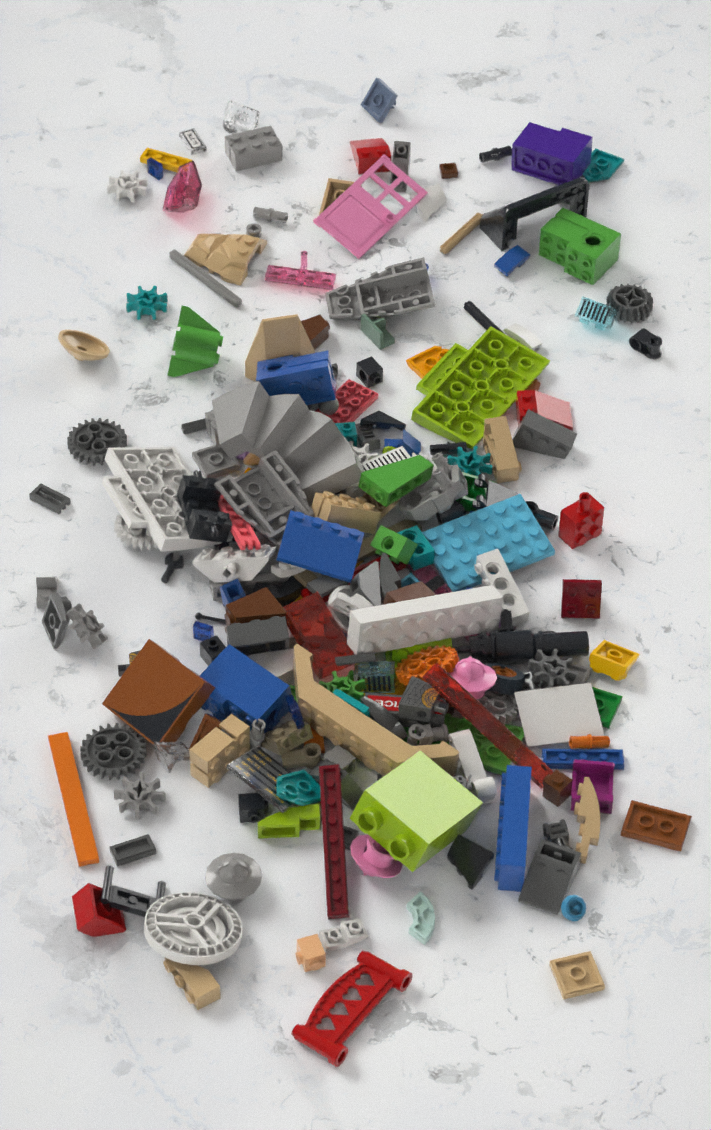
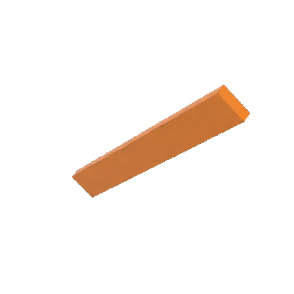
[48,732,99,867]

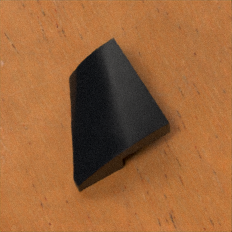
[447,834,494,890]

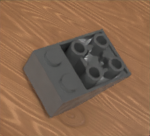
[518,839,581,915]

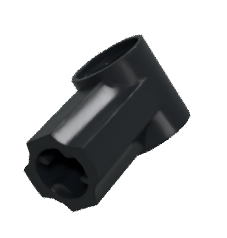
[526,501,559,531]

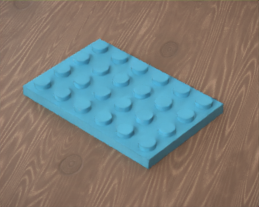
[422,494,555,592]

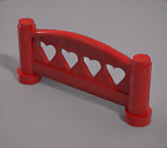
[291,951,413,1067]

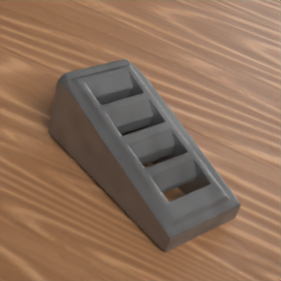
[355,423,380,451]

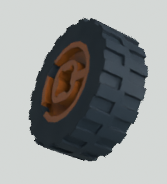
[484,663,525,695]

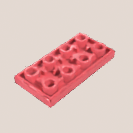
[315,379,378,423]

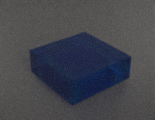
[147,157,163,180]
[193,621,214,641]

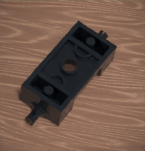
[177,470,232,543]

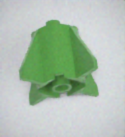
[167,305,223,377]

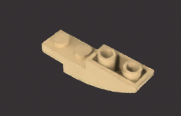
[574,777,600,864]

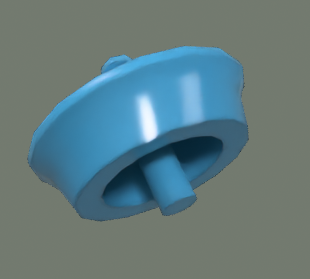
[561,895,586,921]

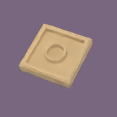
[549,951,605,1000]

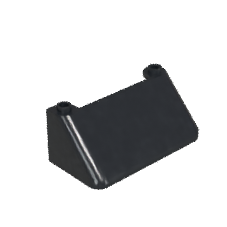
[479,177,590,251]

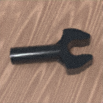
[161,552,184,583]

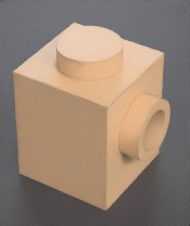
[295,934,326,972]

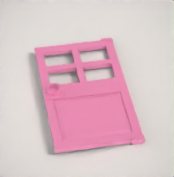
[313,154,428,259]

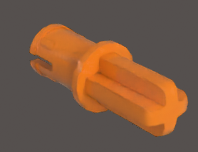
[569,734,610,749]

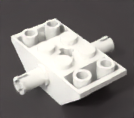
[193,545,276,583]

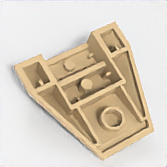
[245,314,315,382]

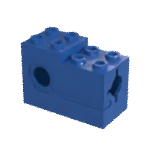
[256,350,336,405]
[200,644,295,733]

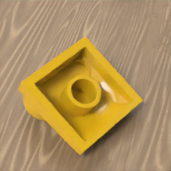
[589,640,640,681]

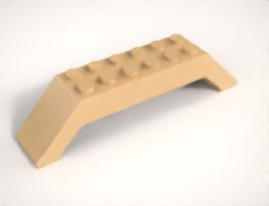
[293,644,459,777]

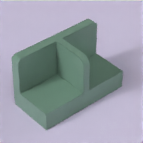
[361,313,395,350]

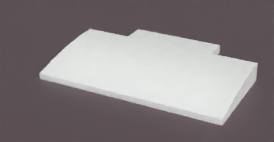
[101,447,233,552]

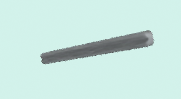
[169,249,242,307]

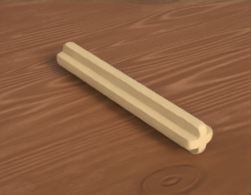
[440,212,483,254]

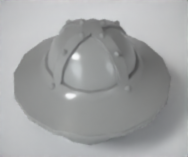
[205,853,262,900]

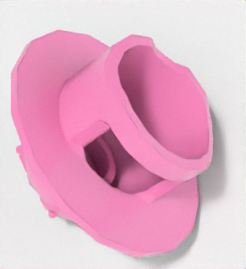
[443,656,497,699]
[350,835,403,878]

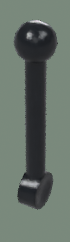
[195,612,226,624]

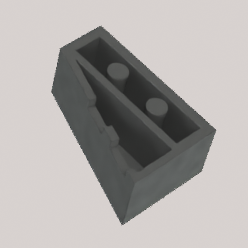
[512,409,577,459]

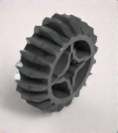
[606,283,653,324]

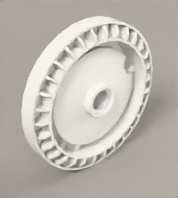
[144,892,243,965]

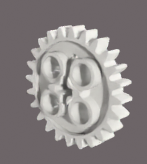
[114,514,158,550]

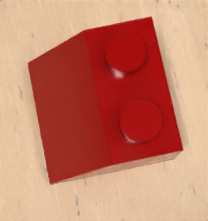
[72,883,126,937]

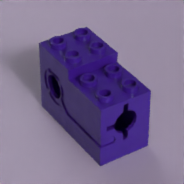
[511,122,593,185]

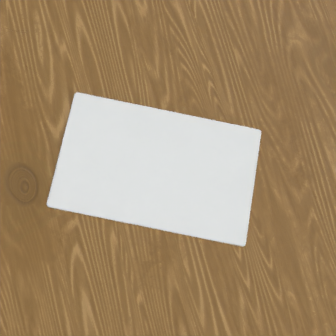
[514,683,605,747]

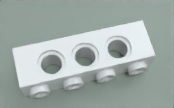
[474,549,530,626]

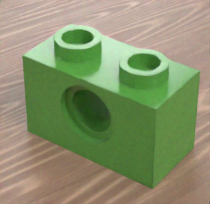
[370,525,418,564]

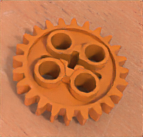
[395,645,459,686]

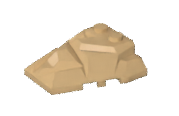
[184,234,267,286]

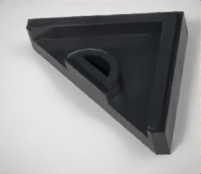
[360,411,407,431]

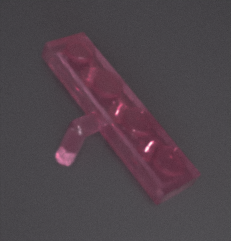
[265,251,336,290]

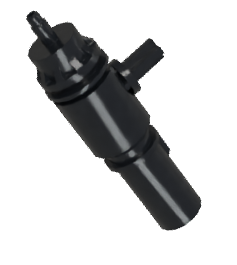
[453,609,589,664]

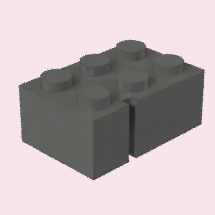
[226,616,289,657]

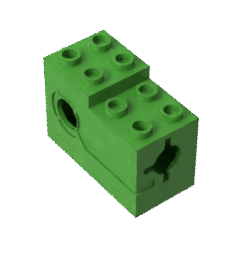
[539,207,621,285]

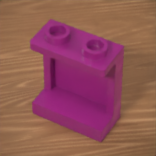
[570,760,614,814]

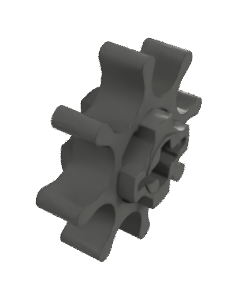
[527,649,578,688]

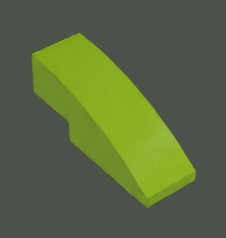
[258,804,320,839]

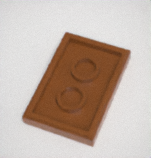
[620,800,692,852]

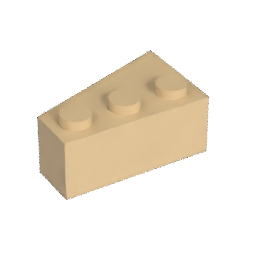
[483,416,522,484]

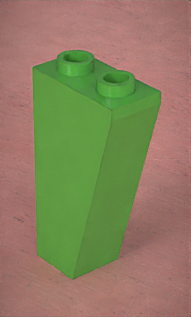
[358,455,434,507]

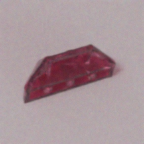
[162,160,202,213]

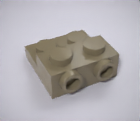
[261,719,313,756]

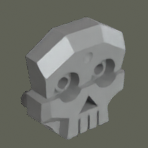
[399,452,468,521]

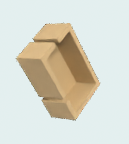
[311,491,381,534]
[189,714,250,788]

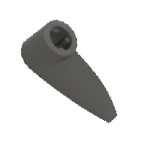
[360,696,408,740]

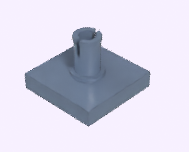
[360,77,398,123]

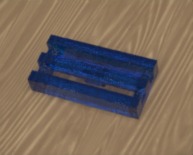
[285,694,305,729]

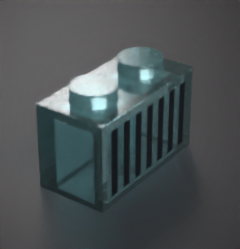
[575,296,618,331]
[354,661,396,693]

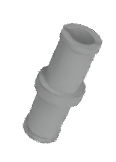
[253,206,288,223]
[250,719,266,751]

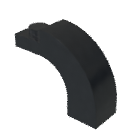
[252,575,306,609]

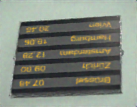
[226,746,296,813]

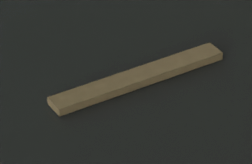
[294,519,423,588]

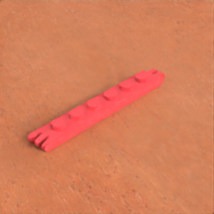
[218,494,261,550]

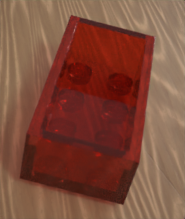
[283,591,355,680]

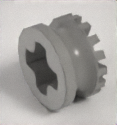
[246,223,262,238]

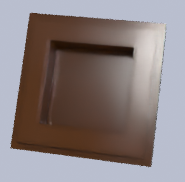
[439,163,458,179]

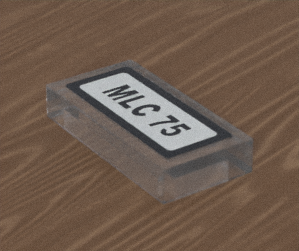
[179,128,207,155]

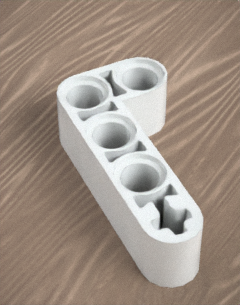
[448,729,497,805]

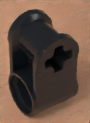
[629,328,662,359]

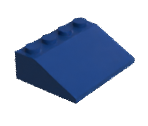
[276,510,364,583]

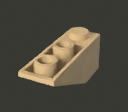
[163,958,221,1010]

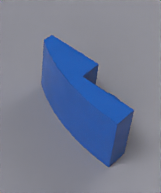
[494,245,531,277]

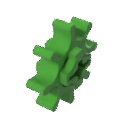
[319,670,366,702]

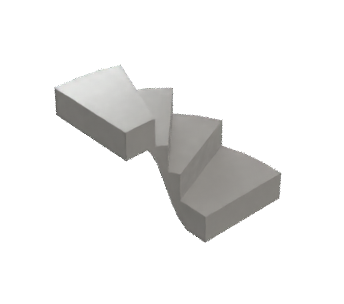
[212,381,364,506]

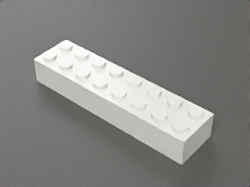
[347,585,503,655]

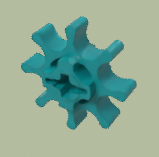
[126,286,168,320]
[447,446,492,476]

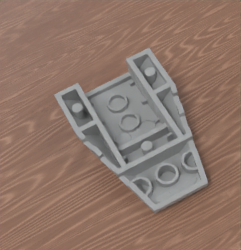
[325,257,436,320]
[214,450,314,548]

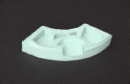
[406,891,435,945]

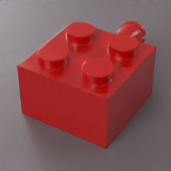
[558,492,605,549]

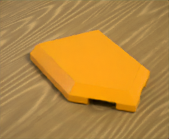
[406,346,449,379]

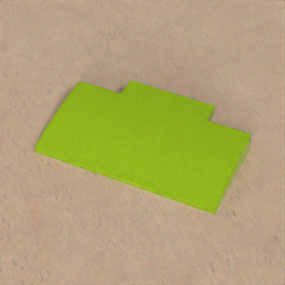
[411,326,550,449]

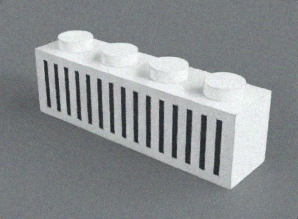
[341,446,411,498]

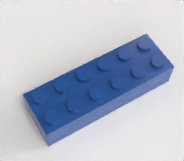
[494,765,532,892]

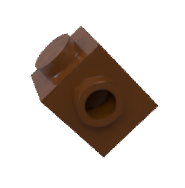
[542,769,573,807]

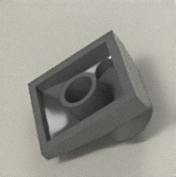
[42,593,72,649]

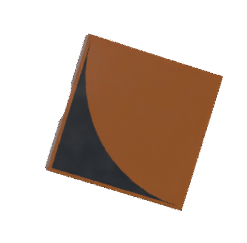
[102,639,215,753]

